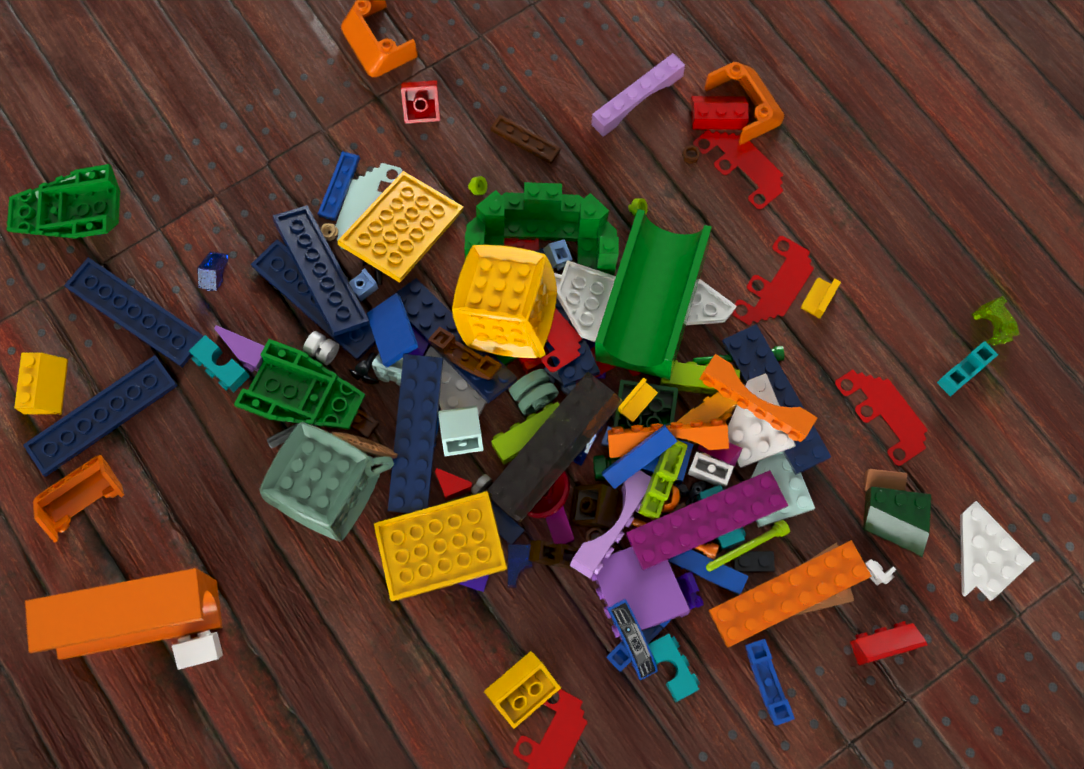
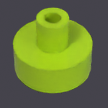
[468,176,487,195]
[628,198,648,216]

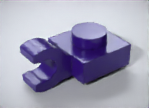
[676,572,704,610]

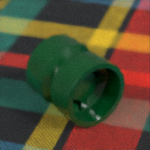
[593,455,621,481]

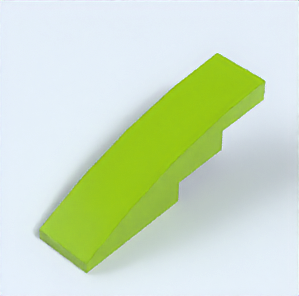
[638,440,688,520]

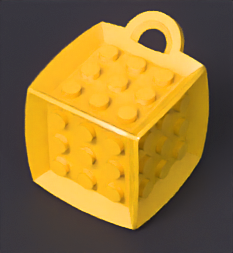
[452,245,557,358]

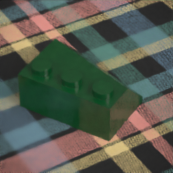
[614,380,678,429]
[863,486,931,557]

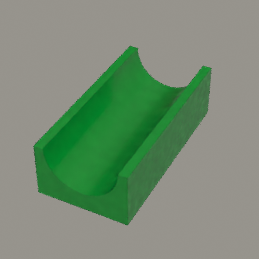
[595,209,712,380]

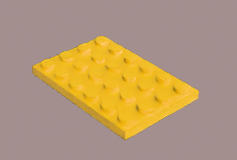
[338,171,463,283]
[374,491,508,602]

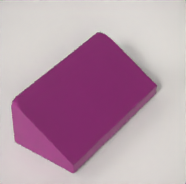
[698,442,743,466]
[545,506,574,545]

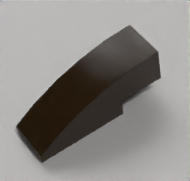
[529,540,579,570]

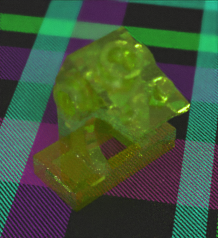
[971,296,1020,346]

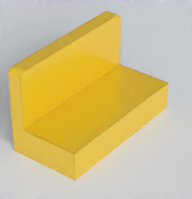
[801,277,841,318]
[618,378,658,423]

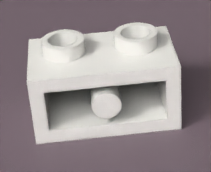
[688,452,734,489]
[172,630,223,670]

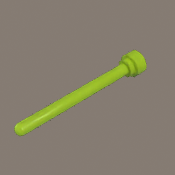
[706,519,790,571]

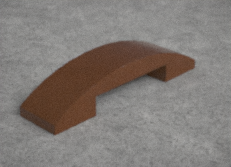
[428,326,502,380]

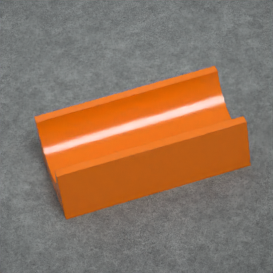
[25,568,222,660]

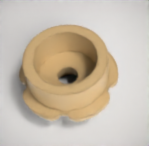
[321,223,338,241]

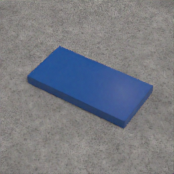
[367,293,418,368]

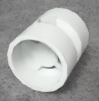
[303,331,339,365]

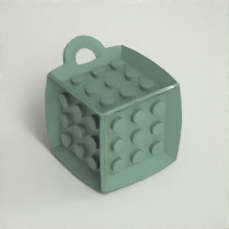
[260,422,394,542]

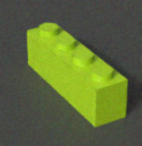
[660,360,740,395]
[491,402,570,465]

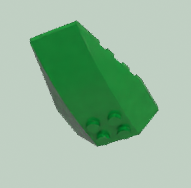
[7,164,120,238]
[234,339,366,429]

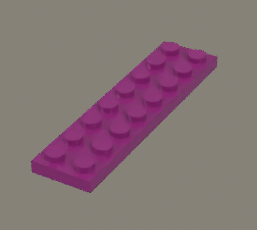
[626,470,788,570]

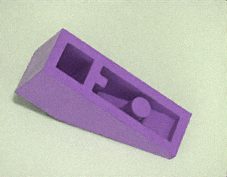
[214,325,265,372]

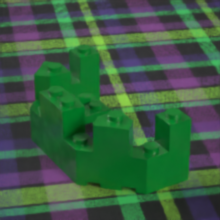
[464,182,619,276]

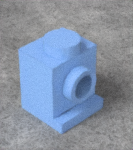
[543,239,573,271]
[349,268,378,302]

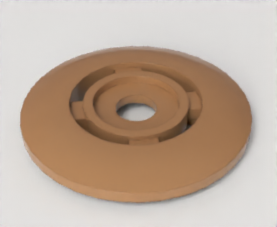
[332,432,398,458]

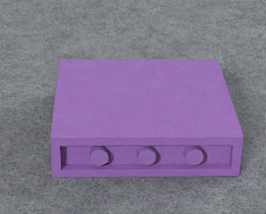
[591,547,690,642]

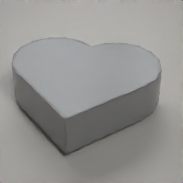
[471,474,492,495]

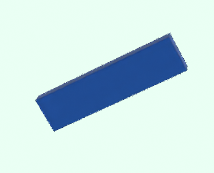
[318,151,360,221]
[602,425,678,489]
[668,550,748,595]

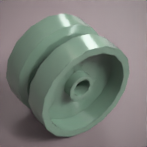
[509,369,559,415]

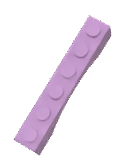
[592,53,685,137]
[570,470,651,579]

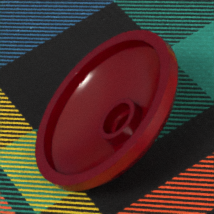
[514,460,570,518]

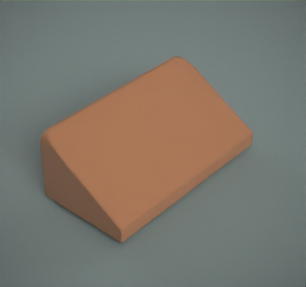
[864,469,907,491]

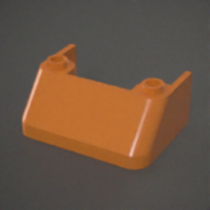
[341,0,418,77]
[704,62,784,145]
[33,455,124,543]

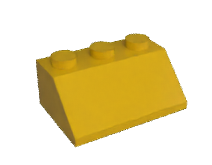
[14,353,68,414]
[483,651,561,729]

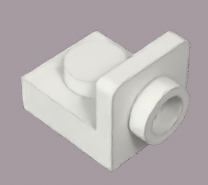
[865,559,896,586]

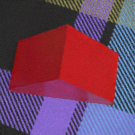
[435,468,473,501]

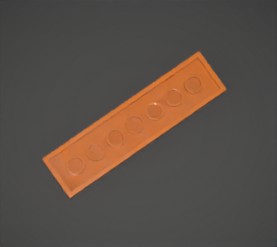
[709,540,872,648]

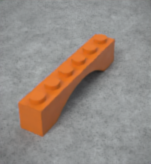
[700,354,817,443]
[607,419,729,458]

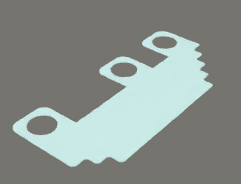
[335,163,402,249]

